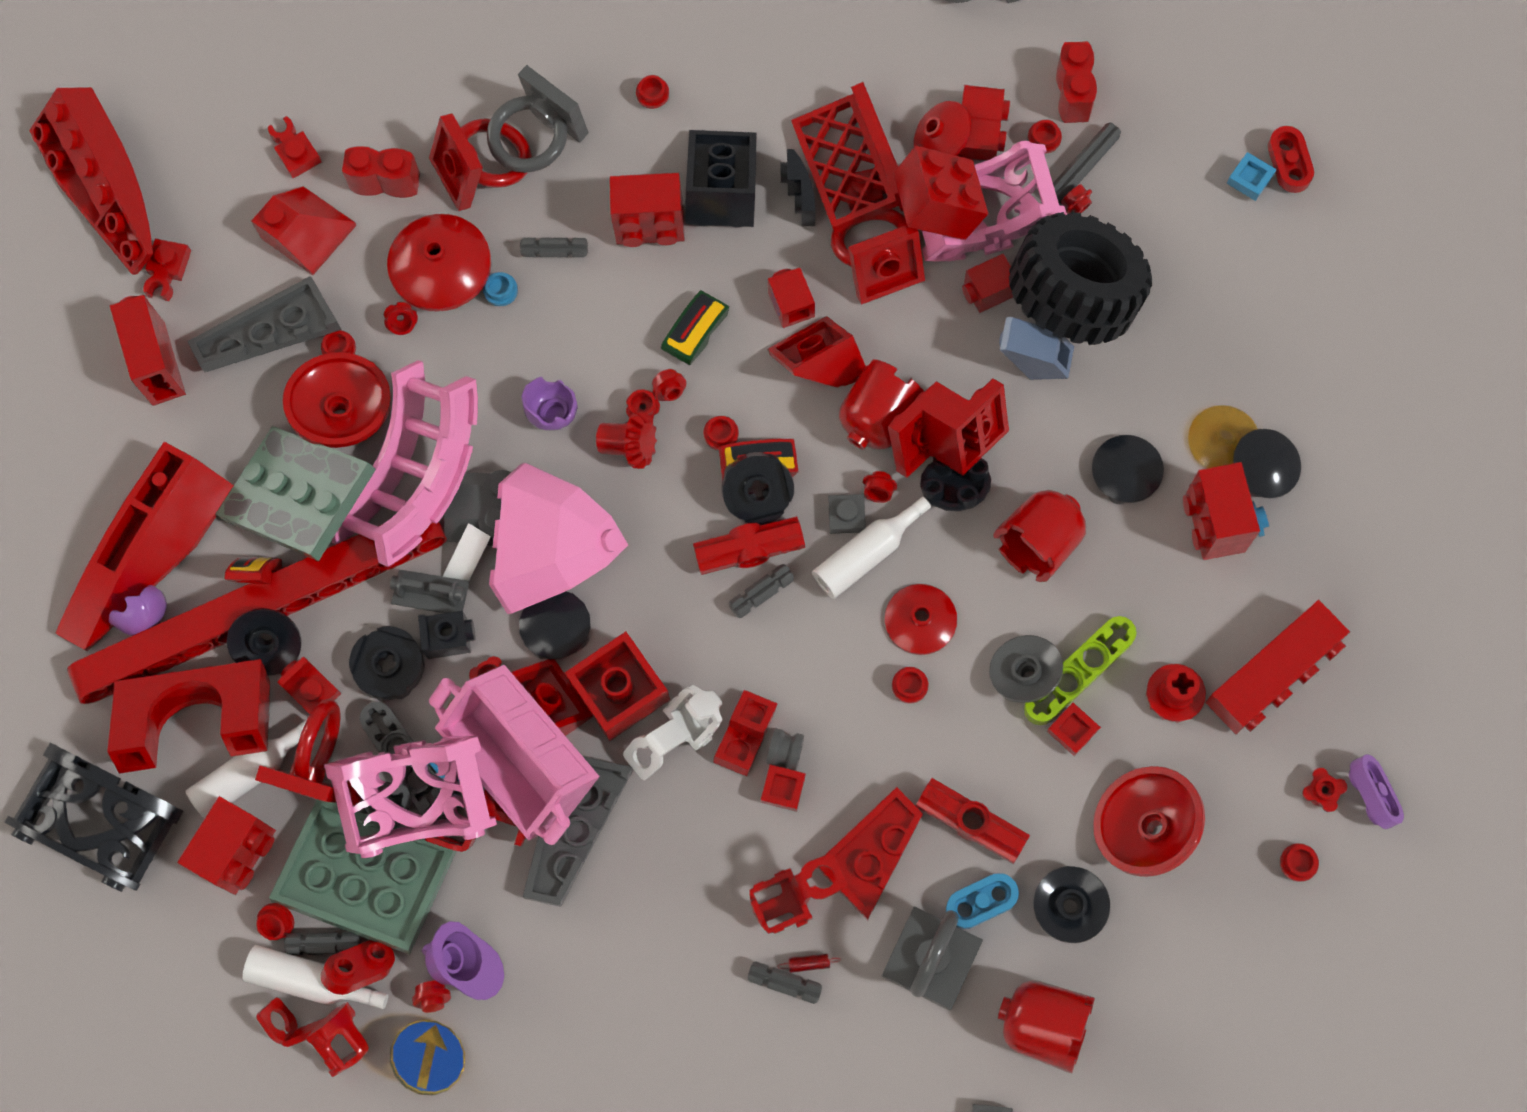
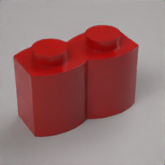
[1056,41,1097,123]
[957,85,1010,161]
[342,146,420,198]

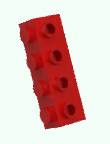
[1205,599,1350,735]

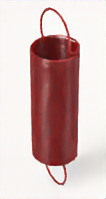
[777,953,841,973]

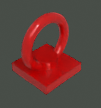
[429,113,532,211]
[831,208,925,305]
[255,699,341,803]

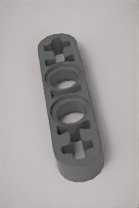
[360,702,447,820]

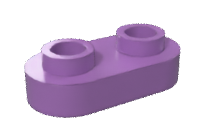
[1349,754,1404,829]

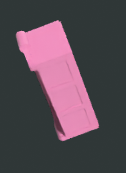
[429,665,600,845]

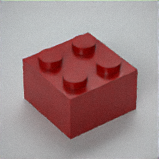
[893,146,988,240]
[610,173,685,247]
[1183,462,1260,560]
[564,631,670,741]
[177,796,276,895]

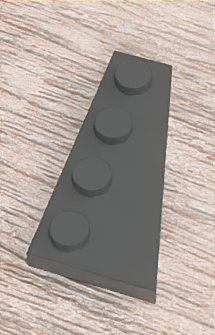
[187,276,342,373]
[523,756,633,907]

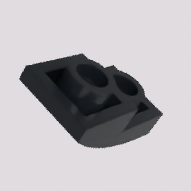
[780,149,815,226]

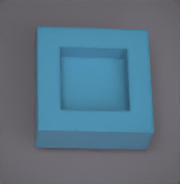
[1226,152,1277,201]

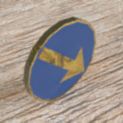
[390,1020,465,1096]

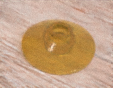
[1188,405,1258,468]

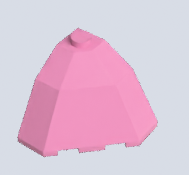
[489,463,628,614]

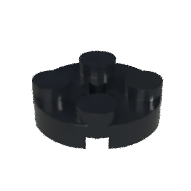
[721,452,794,525]
[349,626,424,701]

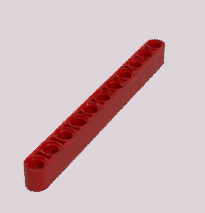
[67,522,447,704]

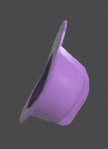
[422,921,504,1000]

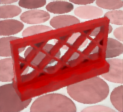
[791,82,903,232]

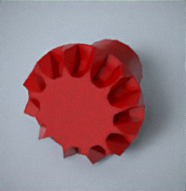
[596,412,657,469]
[1146,664,1206,723]

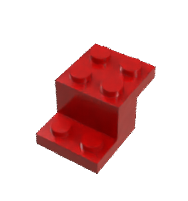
[888,378,1009,478]

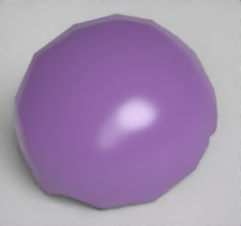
[521,377,578,430]
[109,585,167,636]

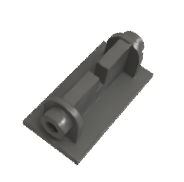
[390,569,470,613]

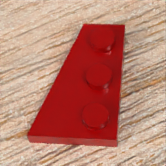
[818,787,923,921]

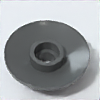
[989,635,1063,703]

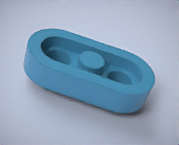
[946,873,1019,930]

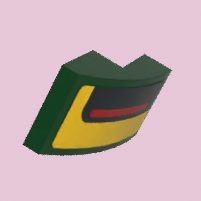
[661,290,730,365]

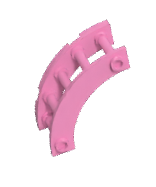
[332,360,478,567]

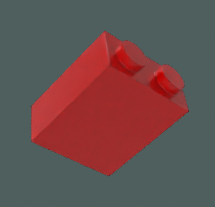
[110,294,186,406]

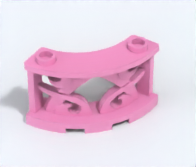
[922,141,1067,262]
[324,736,497,858]

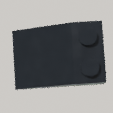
[685,130,757,228]

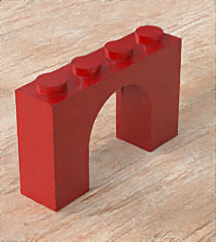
[107,659,271,774]

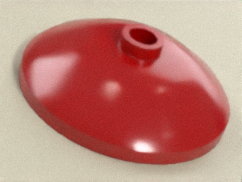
[387,214,491,312]
[283,352,391,448]
[1093,766,1205,877]

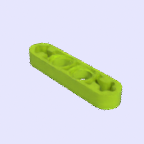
[1024,616,1137,726]

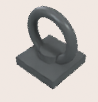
[487,65,589,173]
[881,906,983,1011]

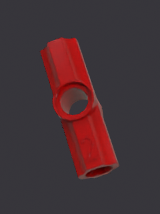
[693,516,805,575]
[916,778,1030,865]

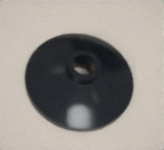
[227,608,302,676]
[1033,866,1110,943]

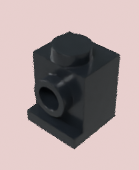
[418,611,476,659]

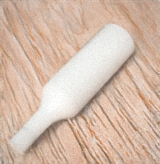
[812,497,931,599]
[185,719,307,819]
[243,945,388,1009]

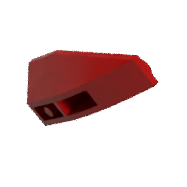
[29,87,153,275]
[55,441,234,652]

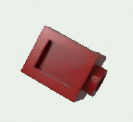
[277,657,342,714]

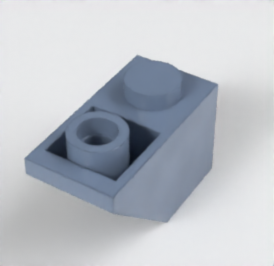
[999,317,1074,380]

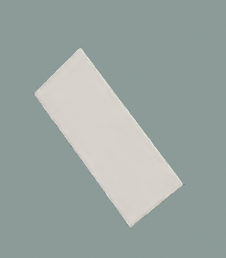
[442,523,491,581]

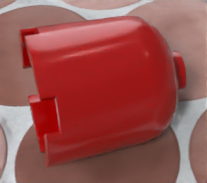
[839,359,924,450]
[993,490,1086,582]
[997,980,1095,1074]

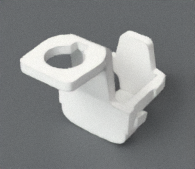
[623,685,723,780]

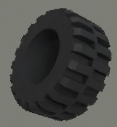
[1009,212,1152,345]

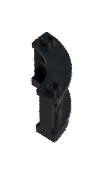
[5,742,184,892]

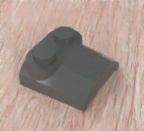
[444,470,511,546]

